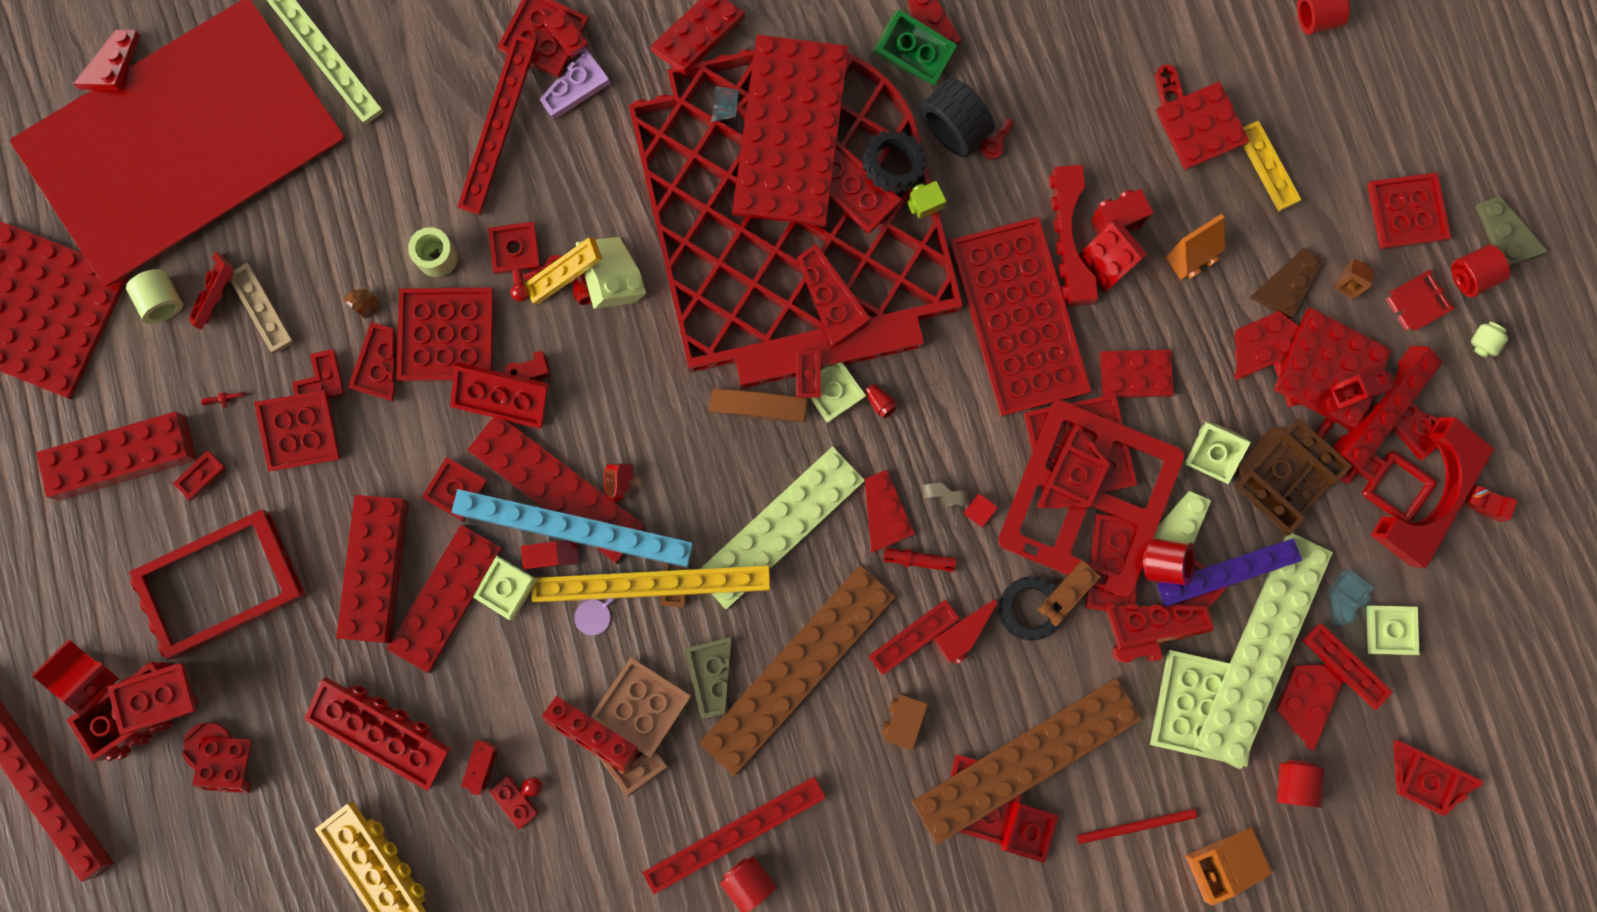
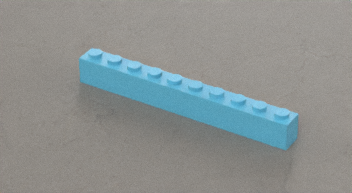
[451,489,694,568]

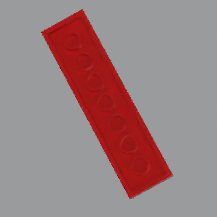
[735,95,901,234]
[467,417,645,564]

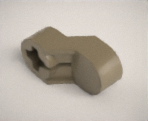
[922,483,970,508]

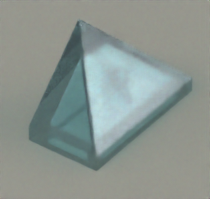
[711,87,738,122]

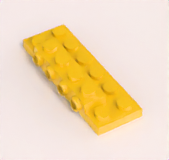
[315,801,426,912]

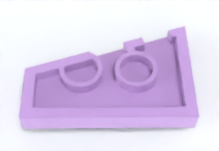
[540,48,611,120]

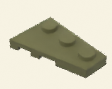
[1475,196,1548,266]
[685,637,732,719]

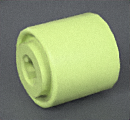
[408,227,458,277]
[126,269,184,324]

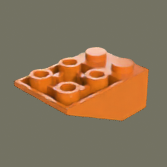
[1185,827,1272,906]

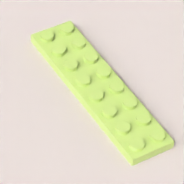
[700,446,865,610]

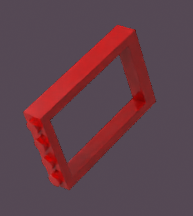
[129,509,307,659]

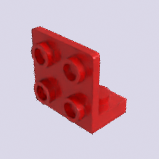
[192,736,252,794]

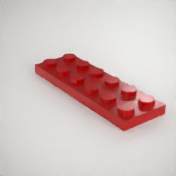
[387,525,503,673]

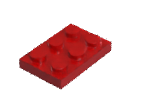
[1079,218,1147,293]
[1099,350,1174,398]
[107,663,197,735]

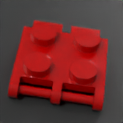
[1386,269,1455,331]

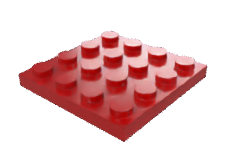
[397,287,494,382]
[1274,307,1392,430]
[1023,394,1137,495]

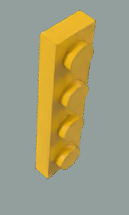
[1243,120,1301,212]
[525,238,602,304]

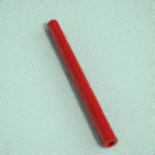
[1076,809,1197,845]

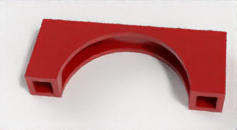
[1371,417,1494,569]

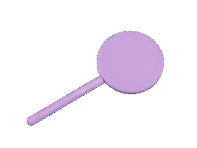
[575,599,615,635]

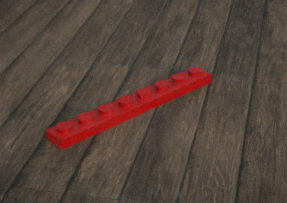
[457,34,537,216]
[642,776,826,894]

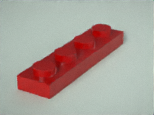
[868,599,960,675]
[1302,623,1393,710]

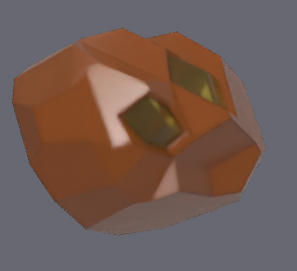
[343,289,378,319]

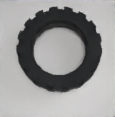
[862,130,927,193]
[999,576,1062,641]

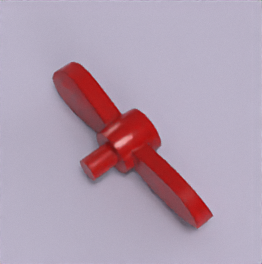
[201,392,246,409]

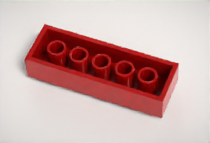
[36,411,197,501]
[336,495,409,643]

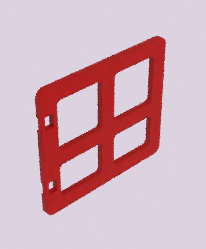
[998,400,1184,597]

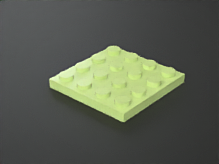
[1150,650,1251,767]

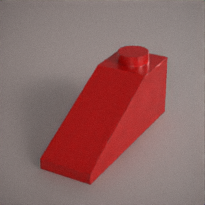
[933,599,997,664]

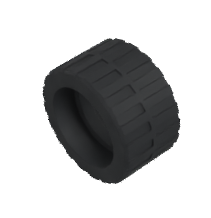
[920,79,995,157]

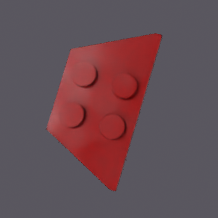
[1234,311,1299,381]
[1036,424,1110,509]
[1275,665,1343,751]
[1393,740,1484,816]

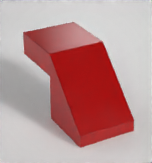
[521,541,579,570]

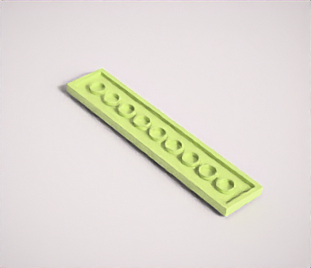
[1194,533,1333,769]

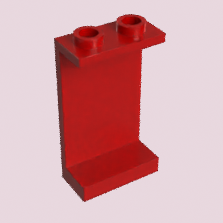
[31,639,119,717]

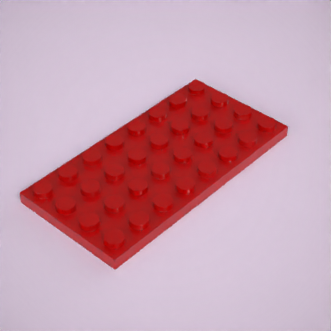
[732,35,849,227]
[949,217,1092,417]

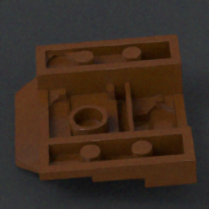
[1235,418,1352,536]

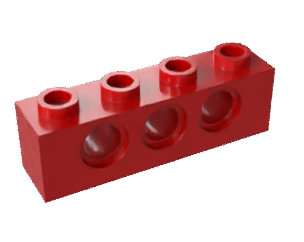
[542,696,639,774]

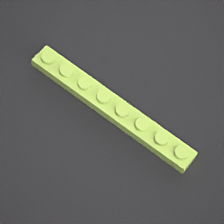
[267,0,383,125]

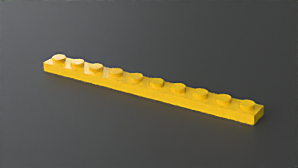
[532,566,771,603]

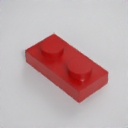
[543,8,589,59]
[796,349,821,398]
[172,450,226,501]

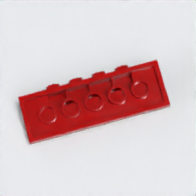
[303,677,451,791]

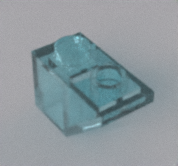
[1328,570,1373,626]

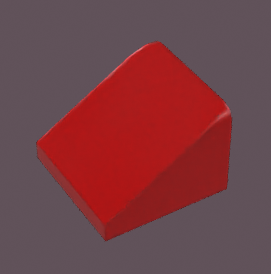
[963,493,998,528]

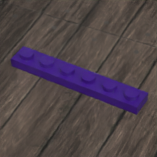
[1156,538,1303,607]

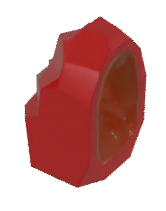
[604,464,634,502]

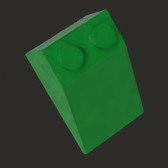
[871,9,957,86]

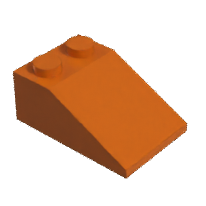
[1166,214,1225,280]

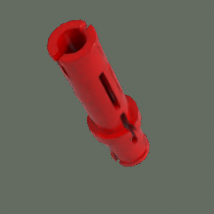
[883,547,956,573]

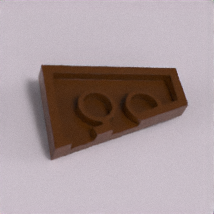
[1249,248,1324,319]

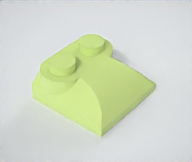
[1185,421,1251,484]

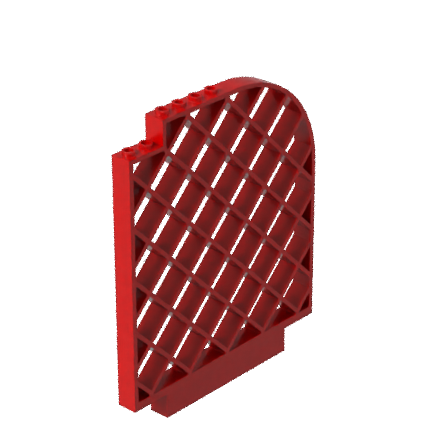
[628,49,963,389]

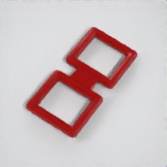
[1316,418,1437,524]

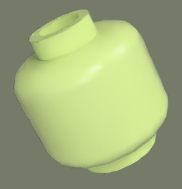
[1471,322,1509,358]

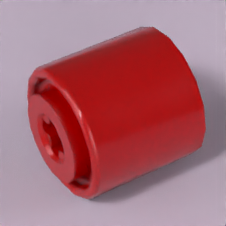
[1297,0,1350,35]
[1451,244,1510,298]
[1143,539,1195,586]
[1276,760,1325,808]
[719,856,778,912]

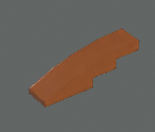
[709,389,808,423]

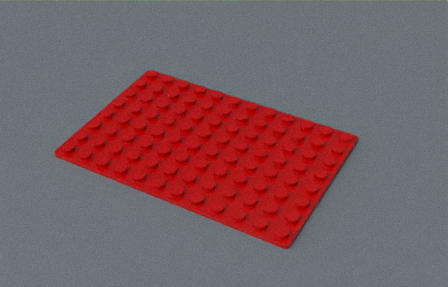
[10,0,344,286]

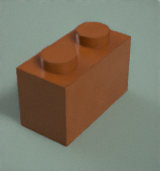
[881,694,928,751]

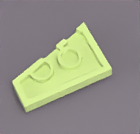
[1153,491,1211,544]

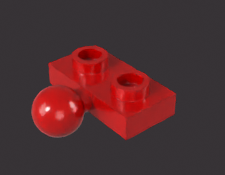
[489,775,542,830]

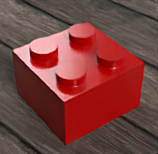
[1090,189,1153,236]

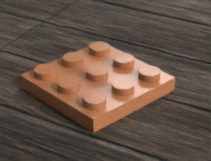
[591,657,691,759]

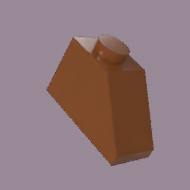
[1333,259,1375,299]

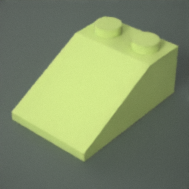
[576,237,646,309]

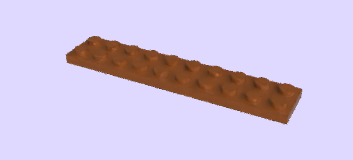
[698,565,895,776]
[911,678,1142,845]

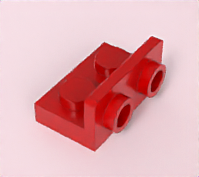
[461,740,500,796]

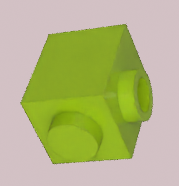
[908,181,946,219]

